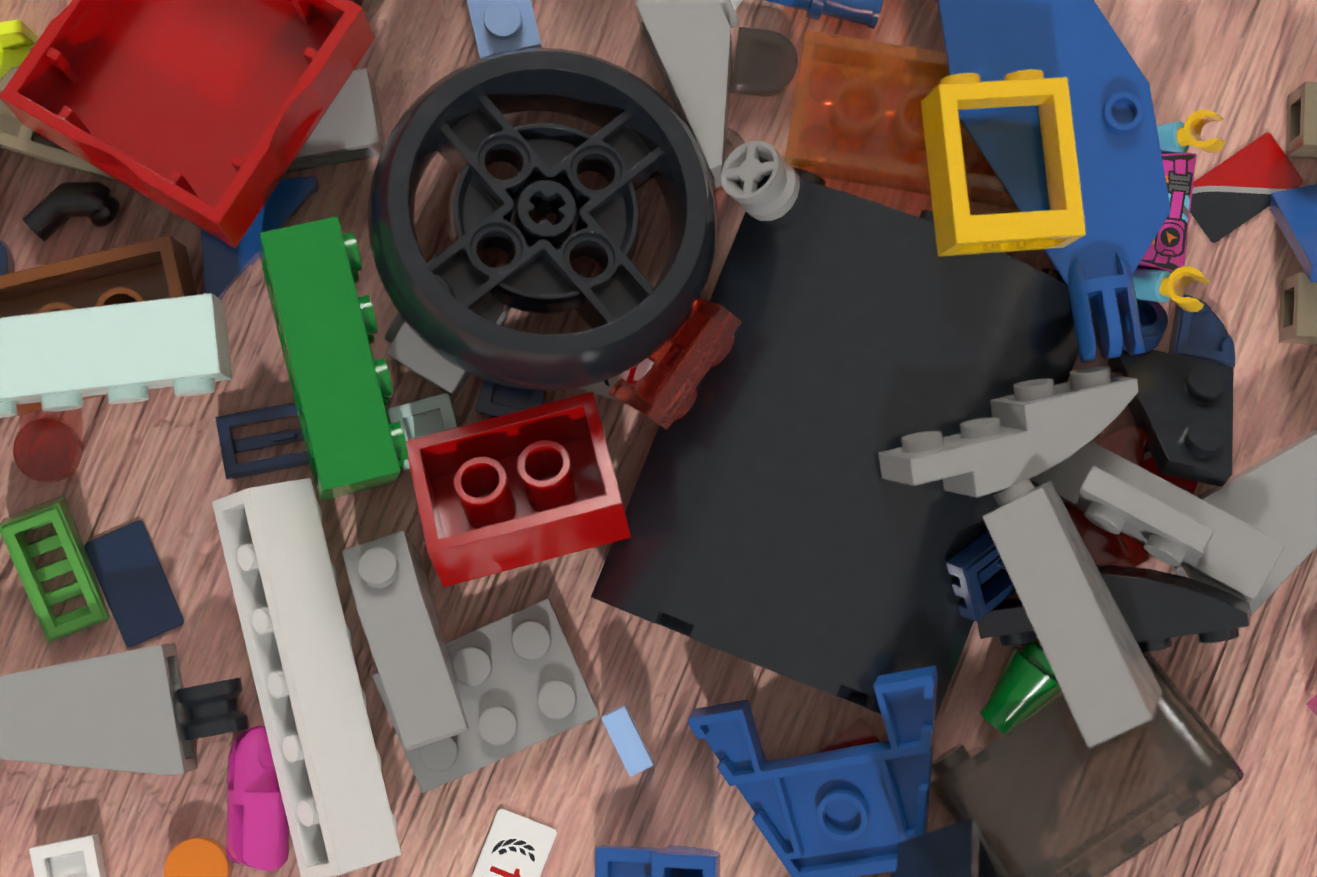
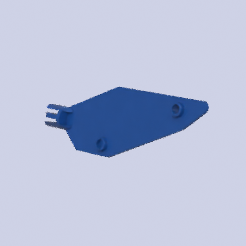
[937,0,1171,363]

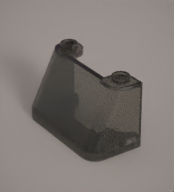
[930,652,1245,877]

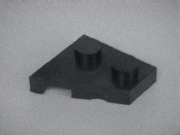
[1107,350,1234,487]

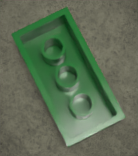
[260,216,409,502]

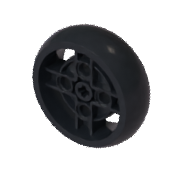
[368,48,717,391]

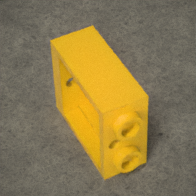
[921,69,1086,256]

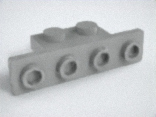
[1030,441,1284,601]

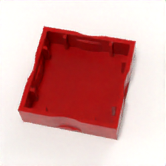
[0,0,375,248]

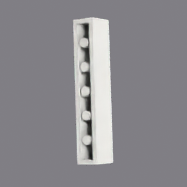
[212,478,401,877]

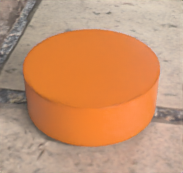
[164,836,233,877]

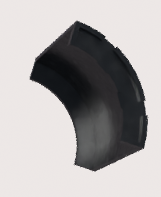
[591,168,1093,720]

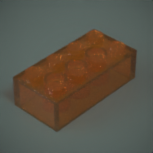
[783,30,1017,209]

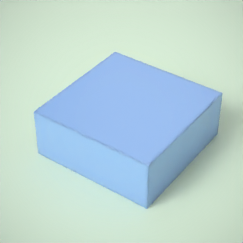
[601,704,654,777]

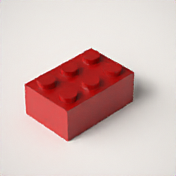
[406,392,631,587]

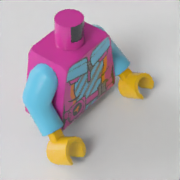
[1133,109,1226,313]

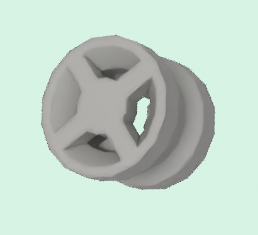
[721,141,800,221]

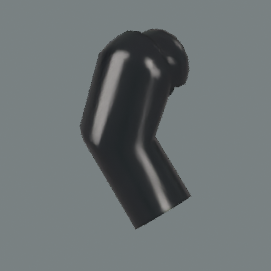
[22,182,120,241]

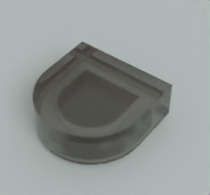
[731,27,798,97]

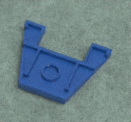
[688,666,938,877]

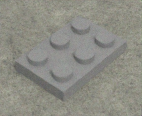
[372,598,600,794]

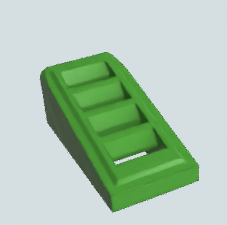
[0,496,110,643]

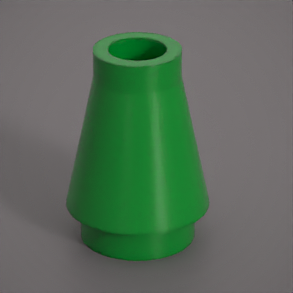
[979,641,1062,737]

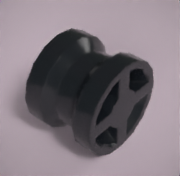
[176,677,250,741]

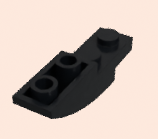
[977,565,1252,652]

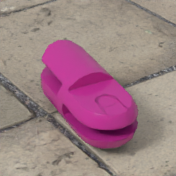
[226,726,289,871]

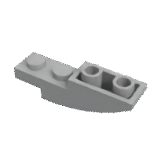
[878,366,1139,497]

